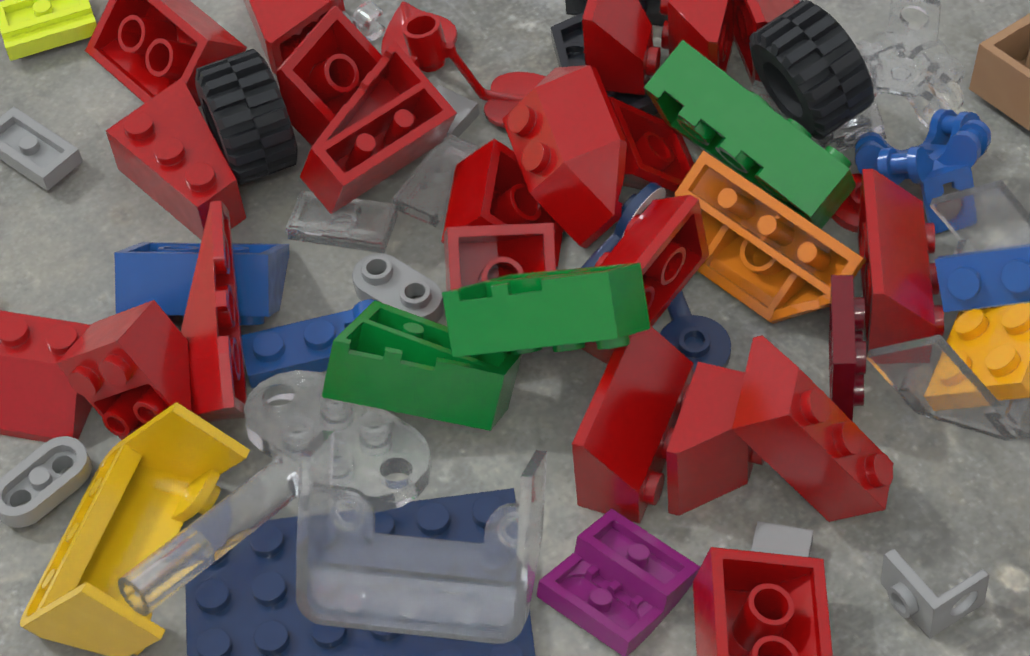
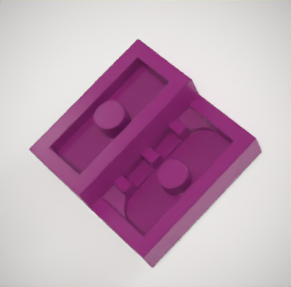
[536,509,700,656]

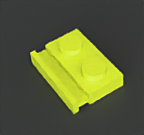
[0,0,97,61]

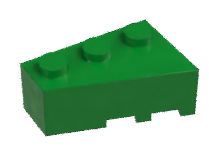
[442,263,650,358]
[321,300,522,431]

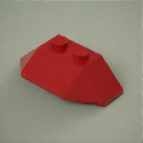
[502,65,627,249]

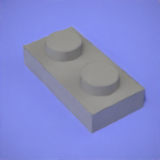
[0,106,83,191]

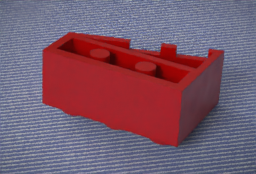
[300,40,457,214]
[105,78,246,240]

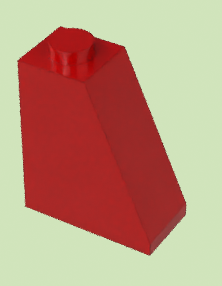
[243,0,346,74]

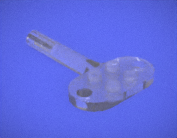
[118,370,432,616]

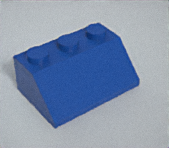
[114,242,289,325]

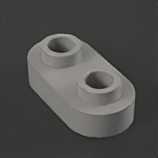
[352,253,444,323]
[0,436,92,528]

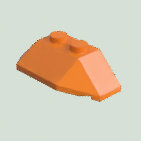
[675,150,866,324]

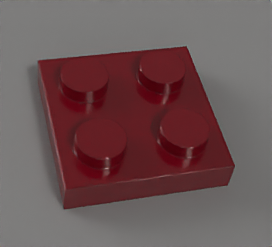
[828,275,866,421]

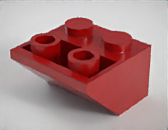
[56,300,192,440]

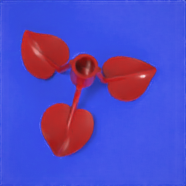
[381,1,546,128]

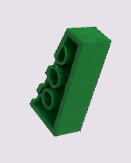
[644,40,856,229]

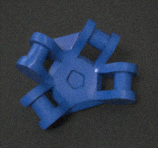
[855,109,991,234]

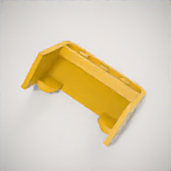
[20,402,250,656]

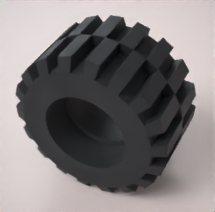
[749,0,874,140]
[195,49,298,185]

